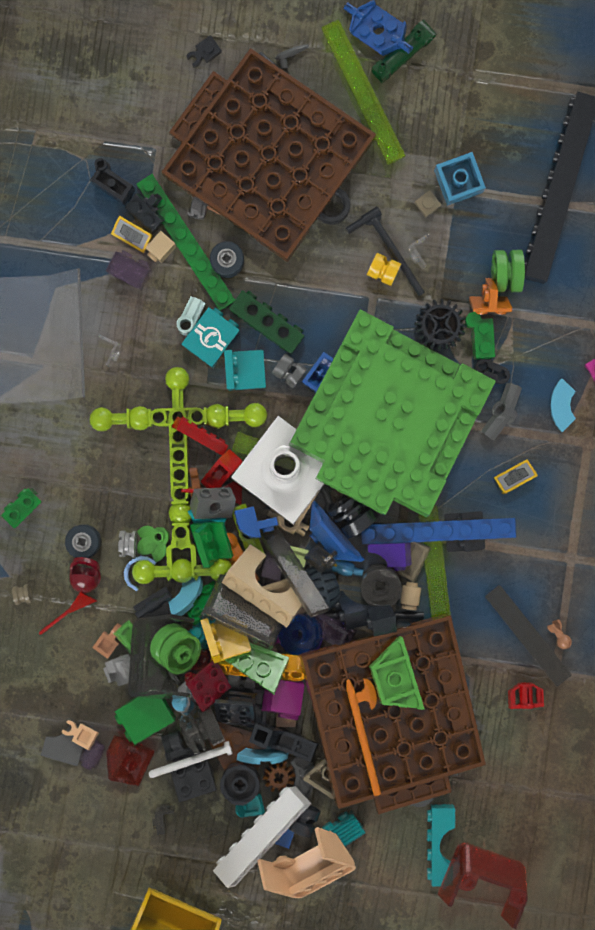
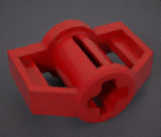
[508,682,544,709]

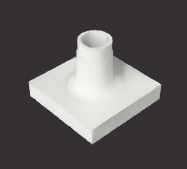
[231,416,324,525]

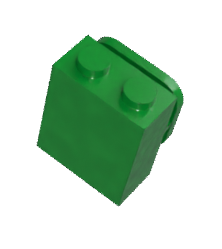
[115,685,176,745]

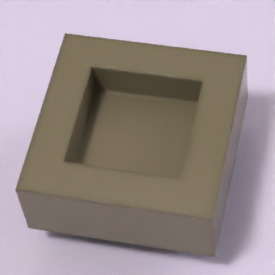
[414,190,441,218]

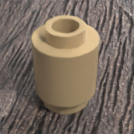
[400,582,421,610]

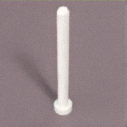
[149,741,233,778]

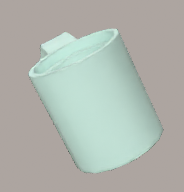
[177,296,206,336]

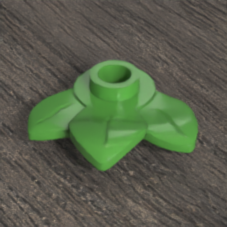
[137,525,169,562]

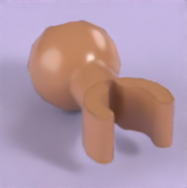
[547,619,572,650]

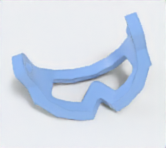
[124,556,157,591]

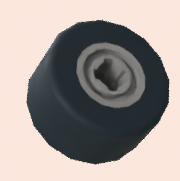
[210,241,244,278]
[65,524,101,558]

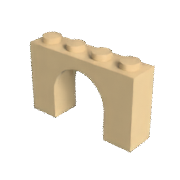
[222,544,315,627]

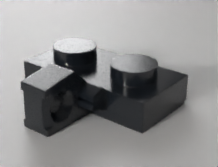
[125,193,165,234]

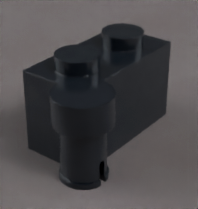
[90,158,135,206]

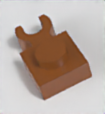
[189,467,202,498]

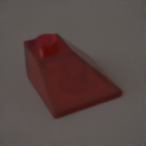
[106,735,155,786]

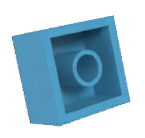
[434,152,486,206]

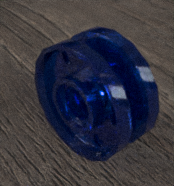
[279,613,322,655]

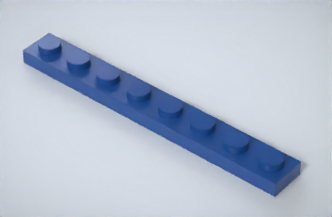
[361,518,517,544]

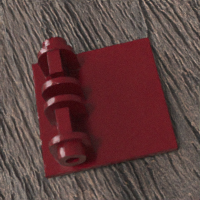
[185,660,231,712]

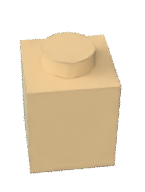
[146,231,177,264]

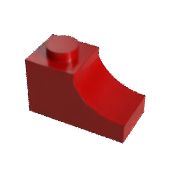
[200,449,243,488]

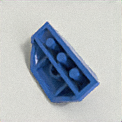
[309,500,365,562]

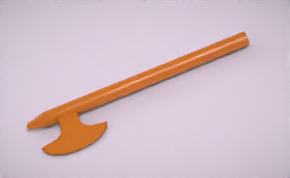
[346,678,381,796]

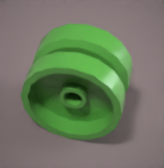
[491,250,525,293]
[150,623,201,674]

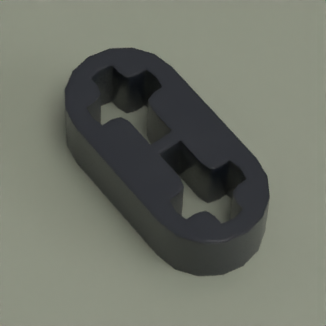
[474,359,510,385]

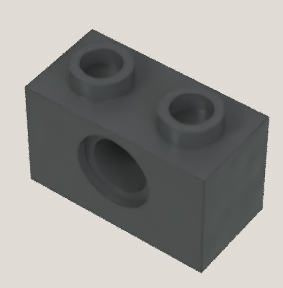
[190,487,236,519]

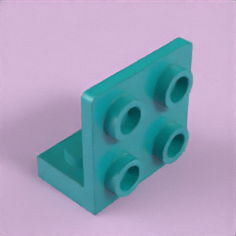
[224,350,266,391]

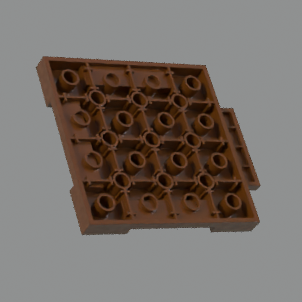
[162,48,376,262]
[299,613,486,814]

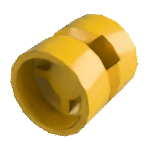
[367,253,401,286]

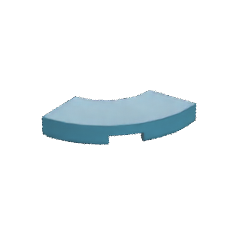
[550,378,576,432]
[168,576,203,619]
[237,748,289,765]

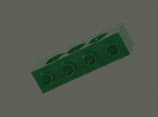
[229,290,305,355]

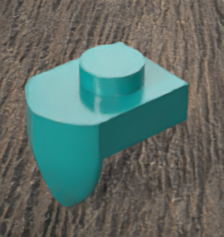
[235,793,265,818]

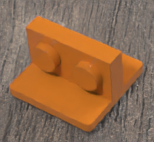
[469,278,512,315]

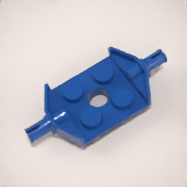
[344,0,413,56]

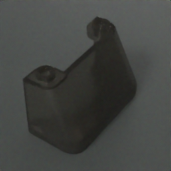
[199,573,283,650]

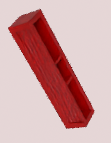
[171,416,229,455]

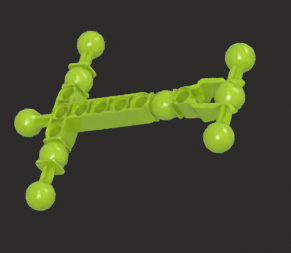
[89,367,267,584]

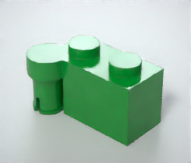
[465,312,495,360]

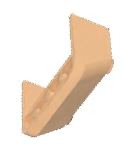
[257,827,356,898]

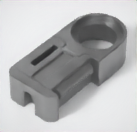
[188,196,208,220]

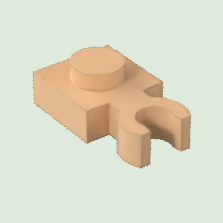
[62,720,99,750]

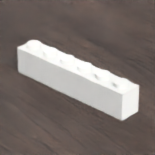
[213,786,311,888]

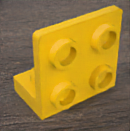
[200,616,251,663]

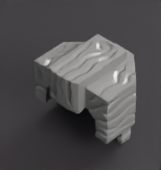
[103,654,139,686]

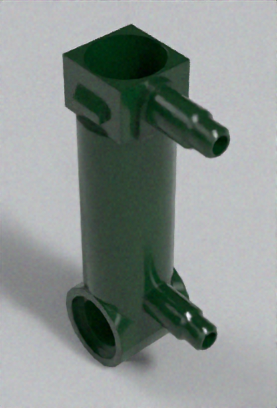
[371,20,437,84]

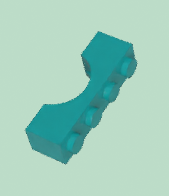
[427,804,455,886]

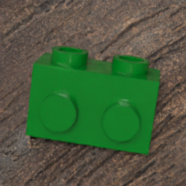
[1,488,42,528]

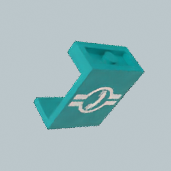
[181,307,240,368]

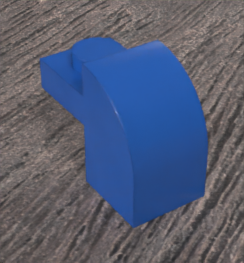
[234,506,278,539]

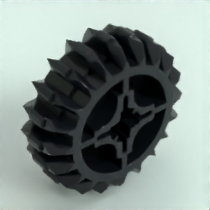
[414,299,467,351]

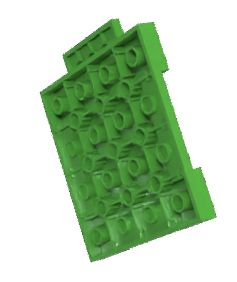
[289,309,496,517]

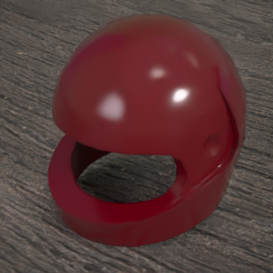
[69,557,101,593]

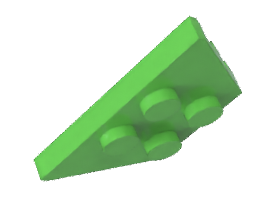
[369,636,424,710]

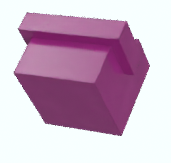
[261,680,305,720]

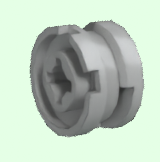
[118,531,137,558]

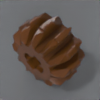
[263,761,295,793]

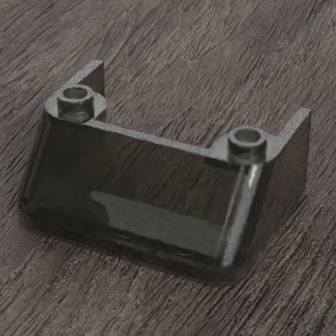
[128,614,195,699]

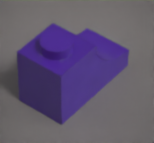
[368,542,412,571]

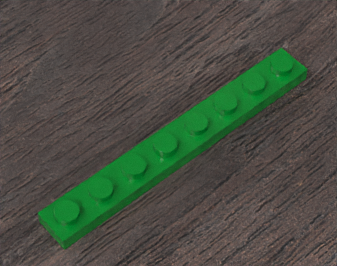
[137,174,235,311]

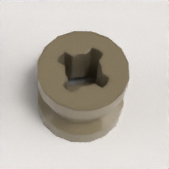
[12,584,32,605]

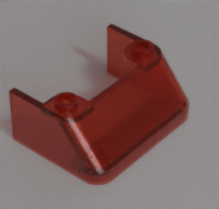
[438,842,528,929]

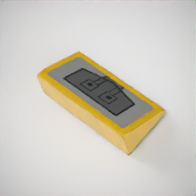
[111,216,153,253]
[493,459,538,494]

